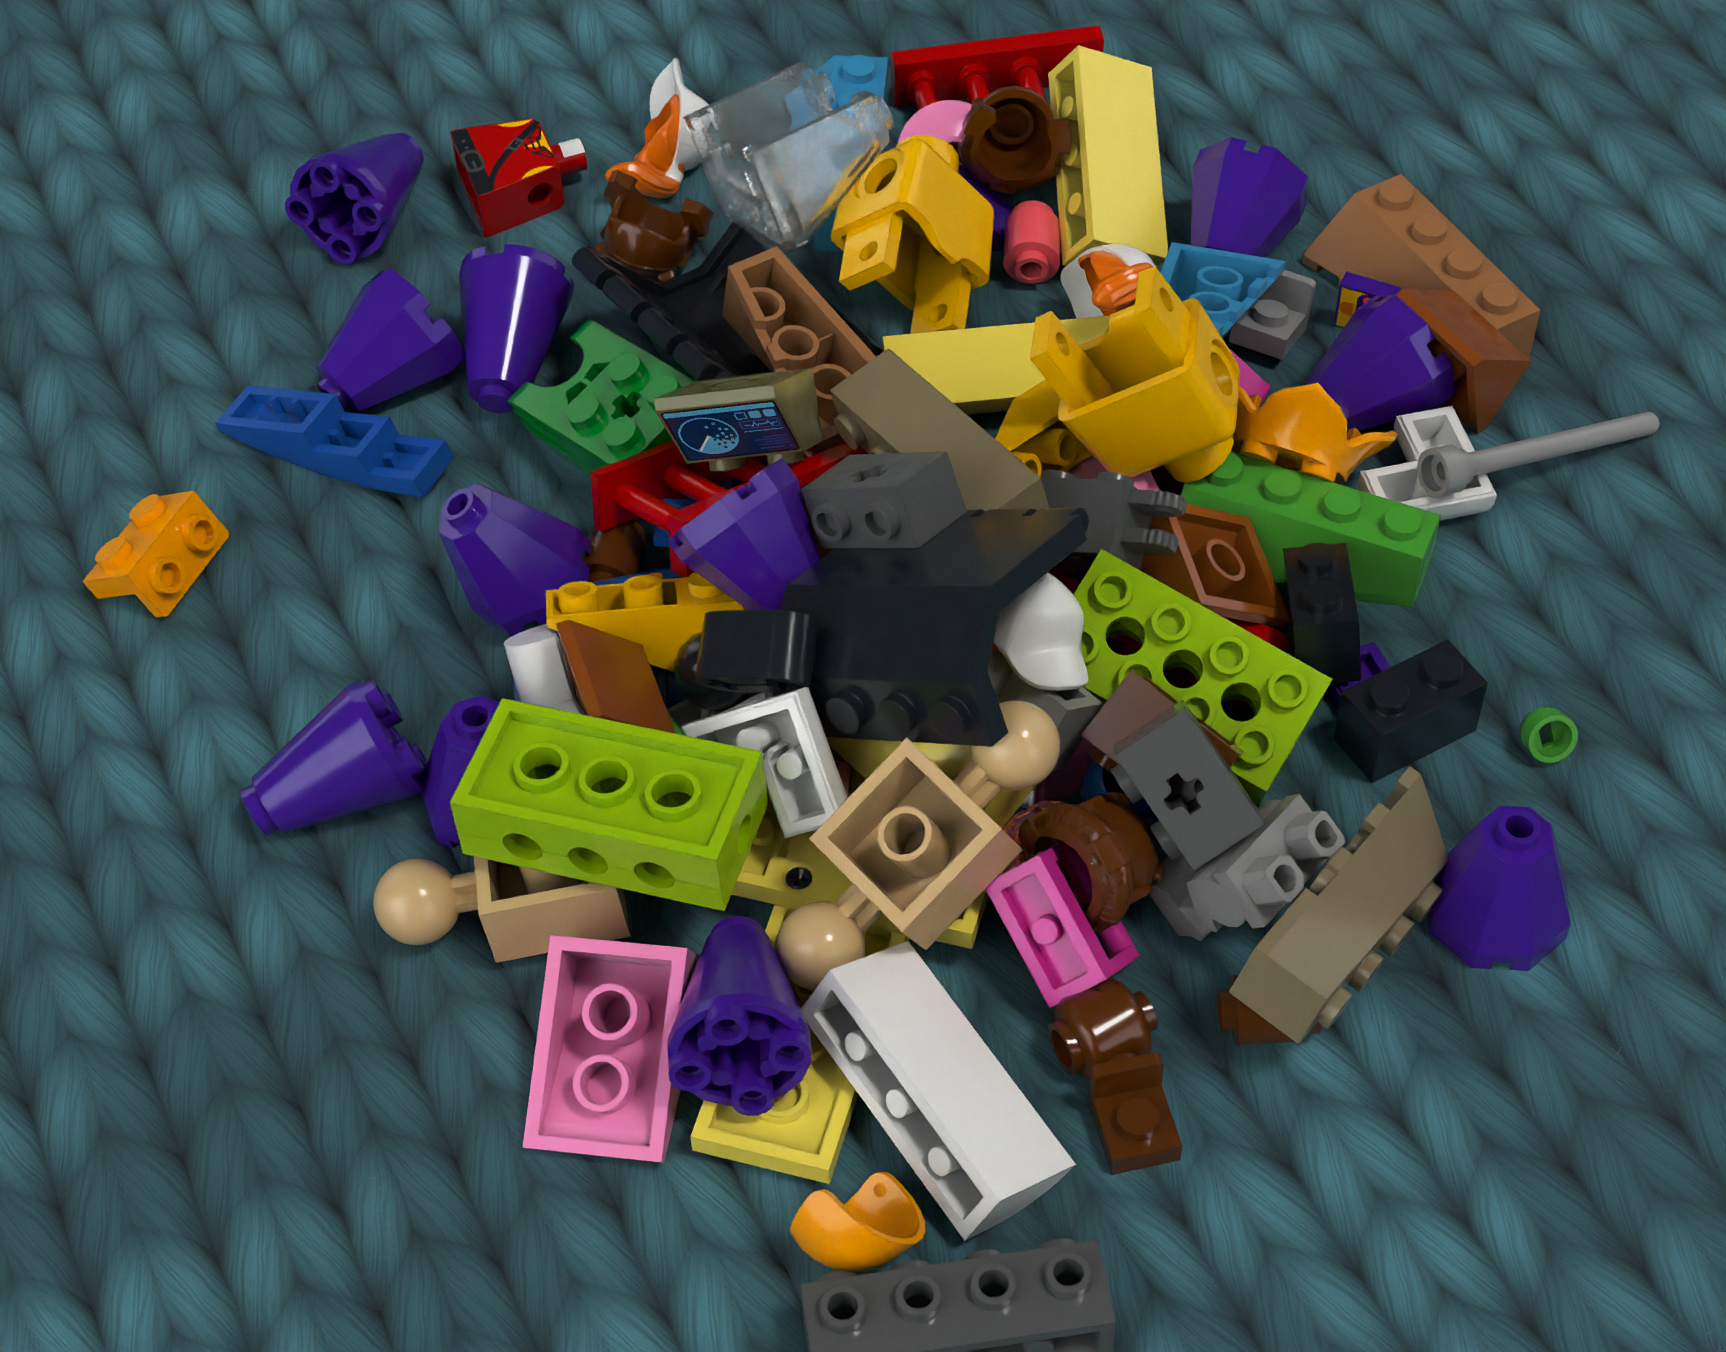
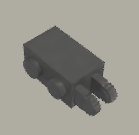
[1040,470,1187,572]

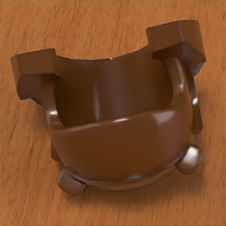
[958,85,1071,195]
[595,170,714,283]
[1018,792,1166,935]

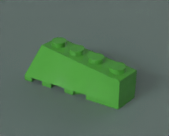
[1181,452,1441,607]

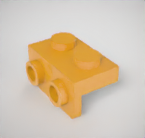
[82,491,229,618]

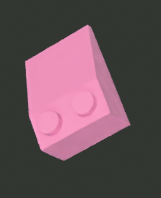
[523,935,700,1163]

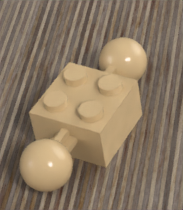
[776,700,1060,991]
[373,856,630,963]

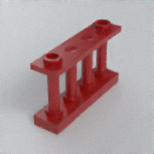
[891,25,1104,163]
[590,440,869,578]

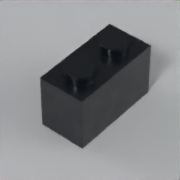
[1283,543,1361,683]
[1334,639,1488,783]

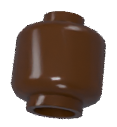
[1048,978,1158,1080]

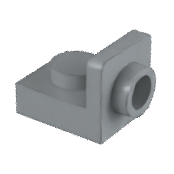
[1229,270,1316,360]

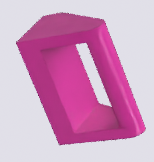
[986,841,1140,1008]

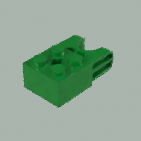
[507,319,696,476]

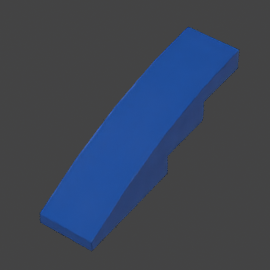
[215,385,454,498]

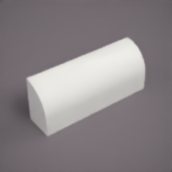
[801,941,1076,1241]

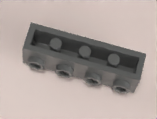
[800,1238,1116,1352]

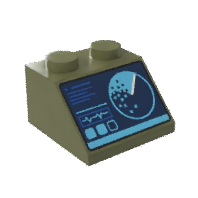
[654,368,823,471]

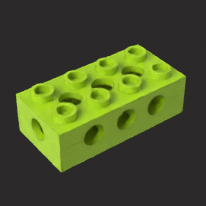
[1073,549,1332,806]
[450,698,769,911]

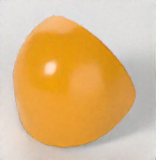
[790,1171,926,1273]

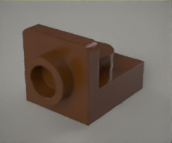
[1088,1052,1182,1175]

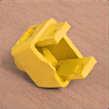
[830,135,994,334]
[1030,266,1240,483]

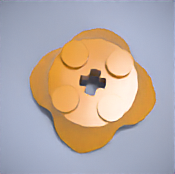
[1232,383,1398,485]

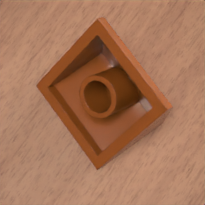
[1395,288,1531,435]
[1140,504,1290,628]
[556,620,676,734]

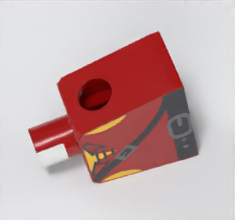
[450,119,588,238]

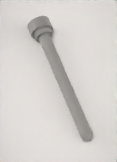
[1417,412,1660,498]

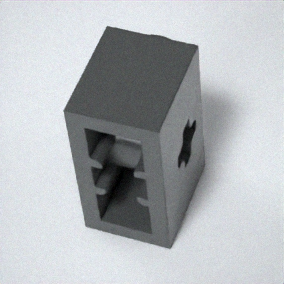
[801,451,967,549]
[1111,699,1264,870]

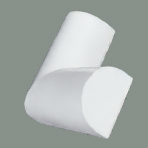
[1357,406,1497,521]
[504,624,584,715]
[682,687,847,838]

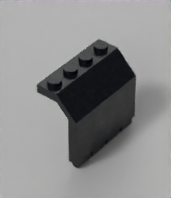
[572,222,883,381]
[773,508,1089,747]

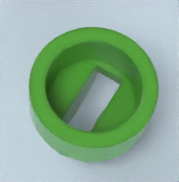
[1519,706,1578,763]

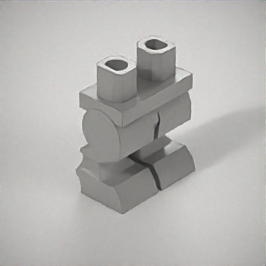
[1149,794,1345,941]

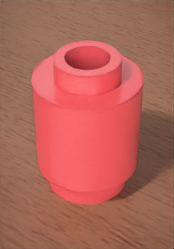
[1003,201,1060,284]

